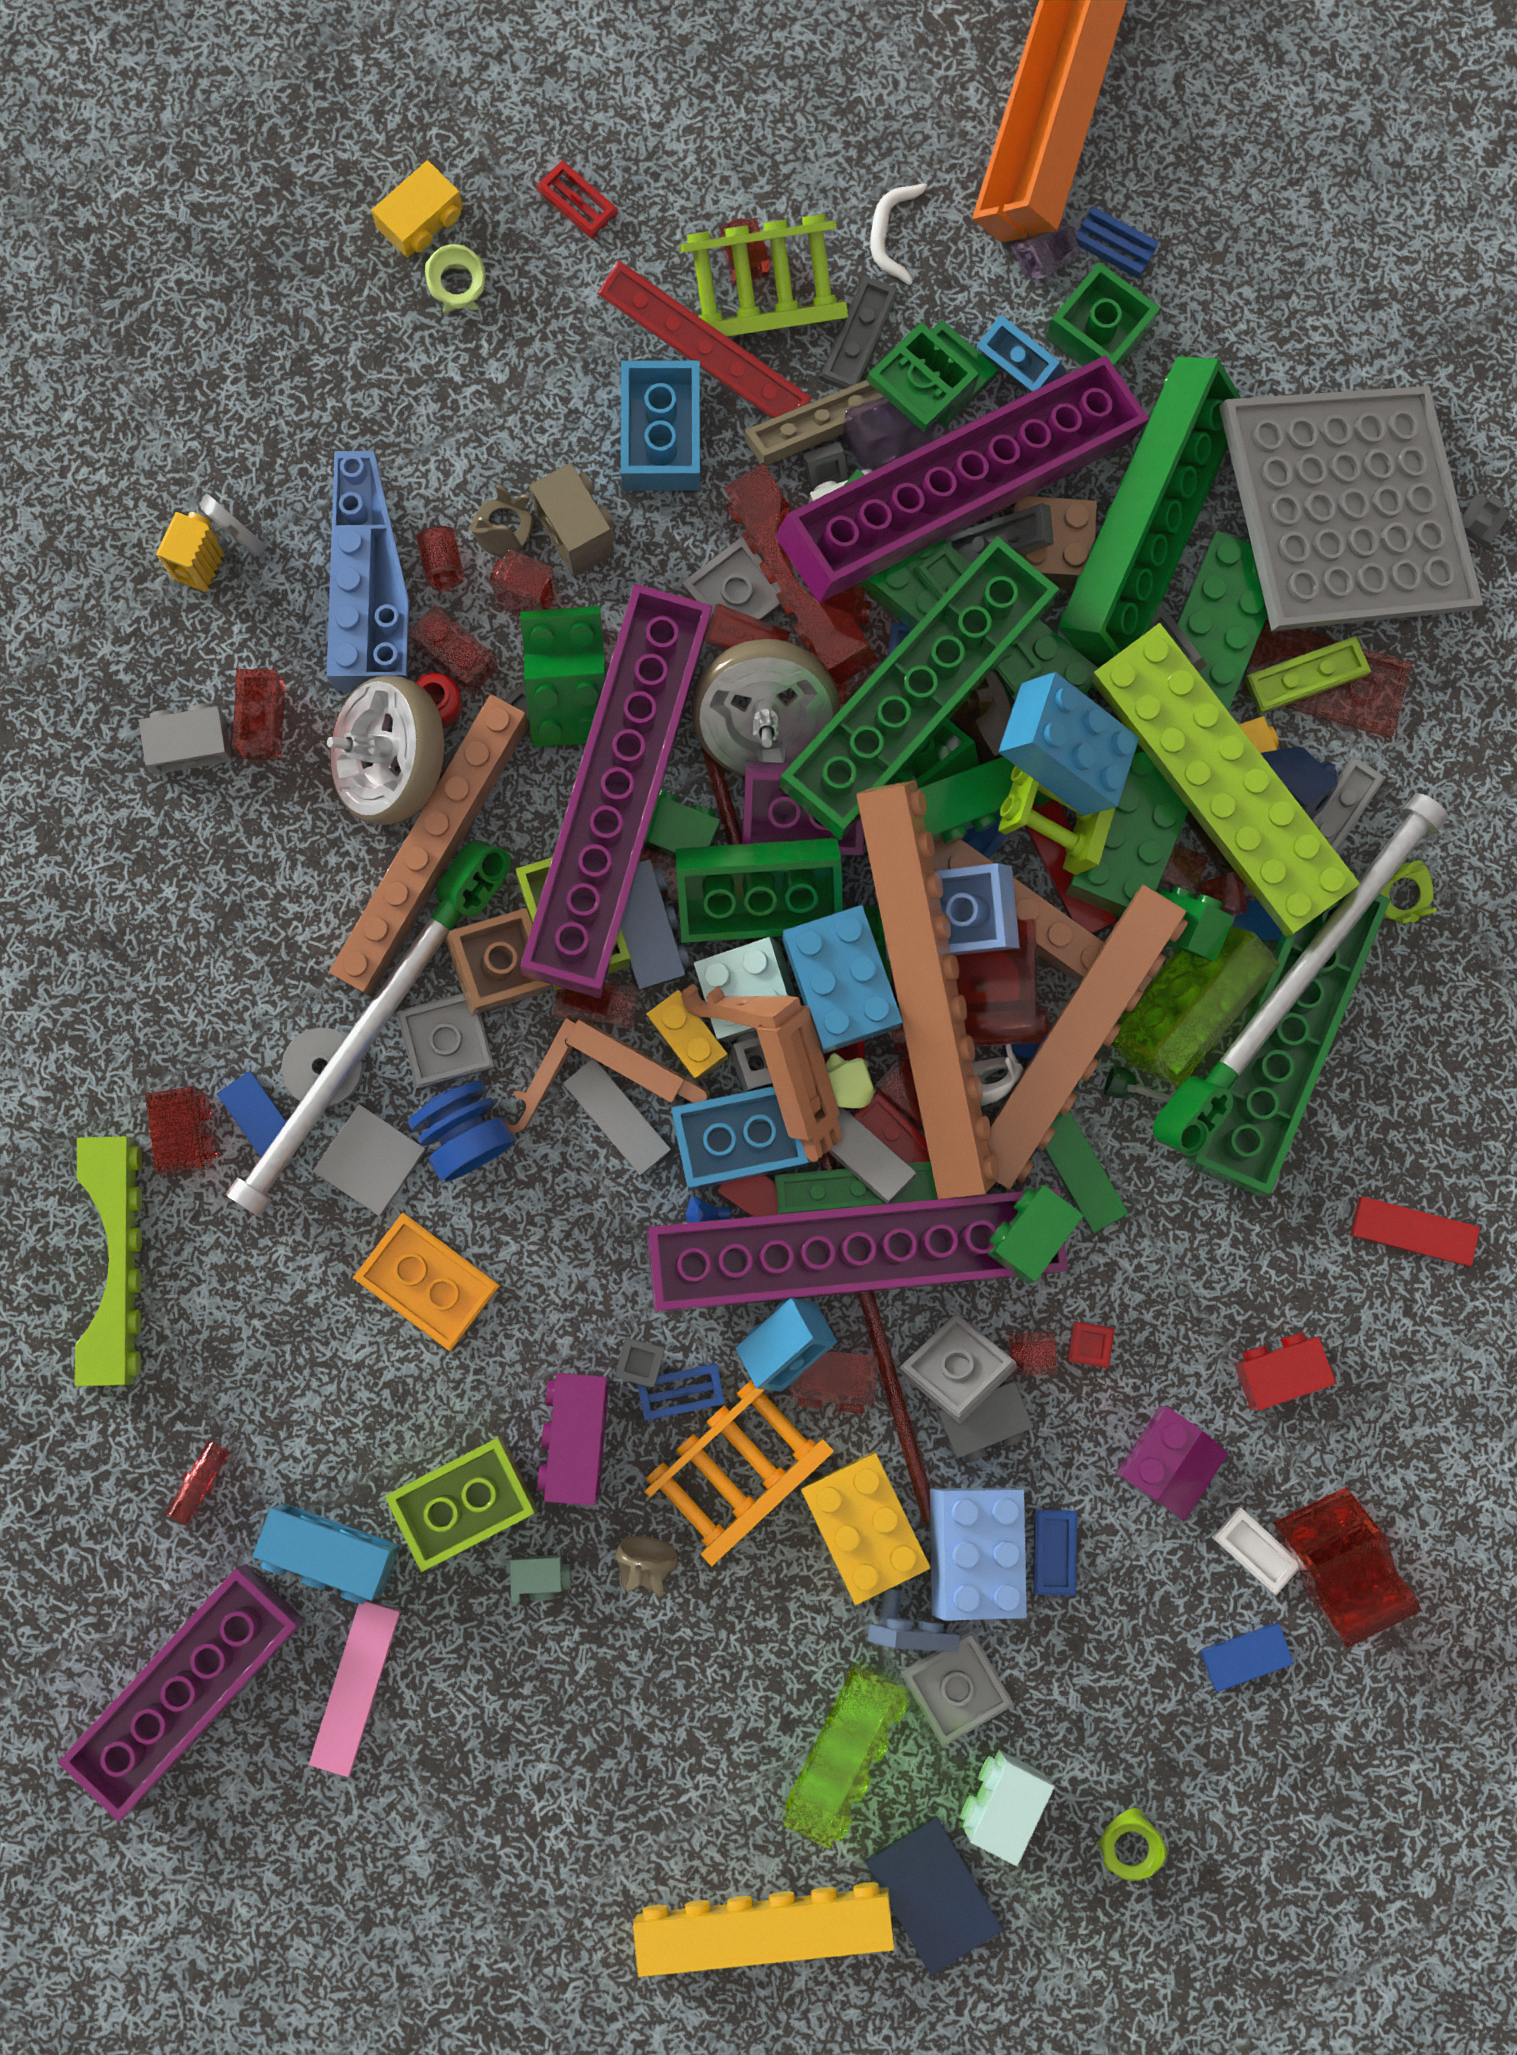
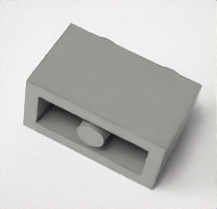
[139,703,233,775]

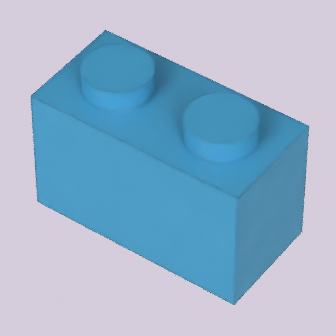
[976,315,1067,393]
[735,1298,837,1392]

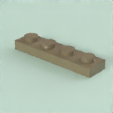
[745,380,899,467]

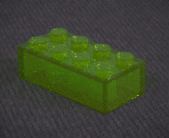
[1111,926,1280,1088]
[781,1657,909,1850]

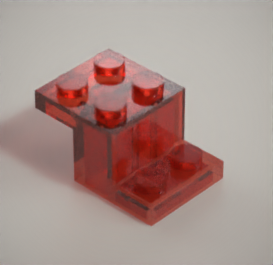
[1274,1487,1421,1649]

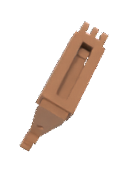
[682,984,842,1162]
[504,1018,710,1133]

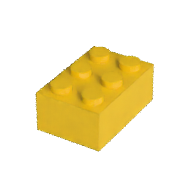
[800,1452,931,1605]

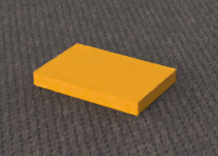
[353,1212,500,1352]

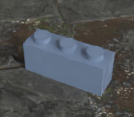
[621,859,691,991]

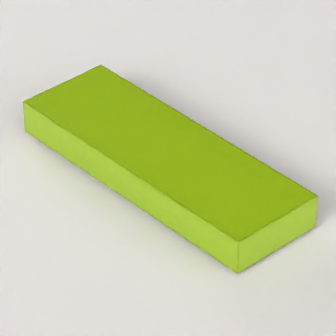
[1244,636,1371,715]

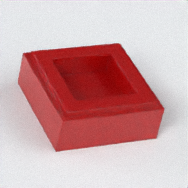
[1067,1321,1115,1369]

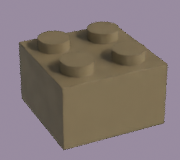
[529,463,616,577]

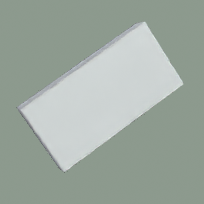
[1212,1507,1303,1595]

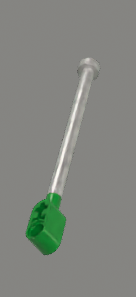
[1153,793,1448,1156]
[226,840,511,1217]

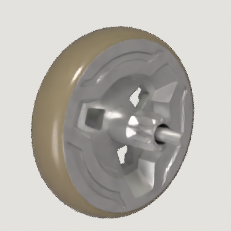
[692,639,840,776]
[327,675,445,825]

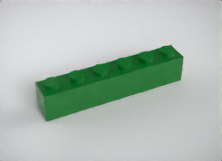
[918,756,1055,846]

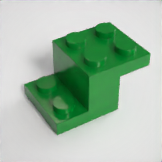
[867,320,999,432]
[520,606,607,747]

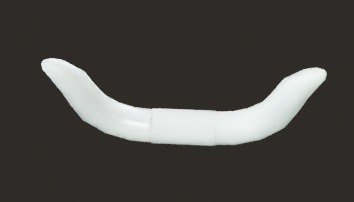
[870,183,927,285]

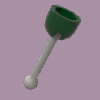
[1104,1064,1172,1103]

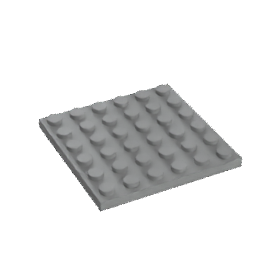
[1219,386,1483,631]

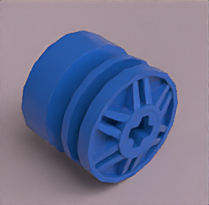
[407,1080,516,1183]

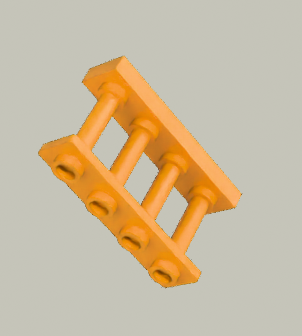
[644,1379,834,1567]

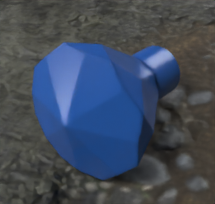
[685,1197,731,1223]

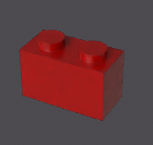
[1234,1332,1336,1411]

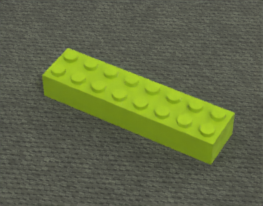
[1090,623,1360,937]

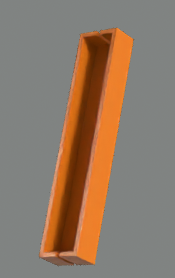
[972,0,1127,242]

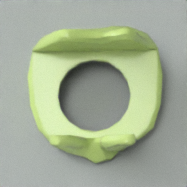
[425,244,485,313]
[826,1053,876,1108]

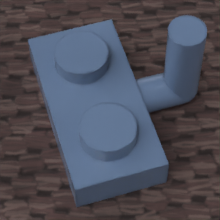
[867,1588,960,1652]

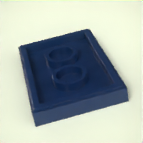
[865,1815,1003,1976]

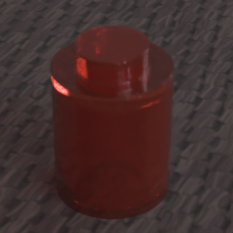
[416,526,464,590]

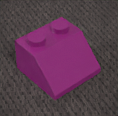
[1115,1406,1229,1522]

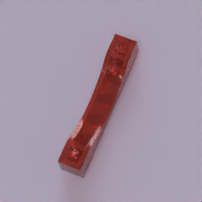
[724,462,879,685]

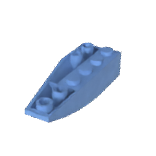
[326,451,410,691]

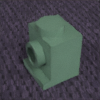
[510,1554,572,1603]

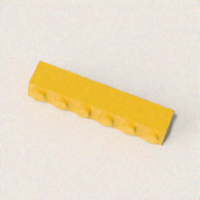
[633,1882,894,1977]

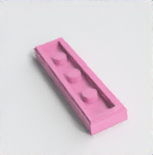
[309,1600,401,1777]

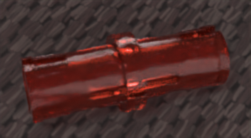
[164,1439,231,1526]

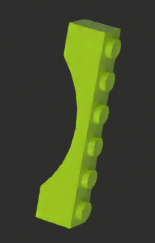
[75,1136,142,1386]

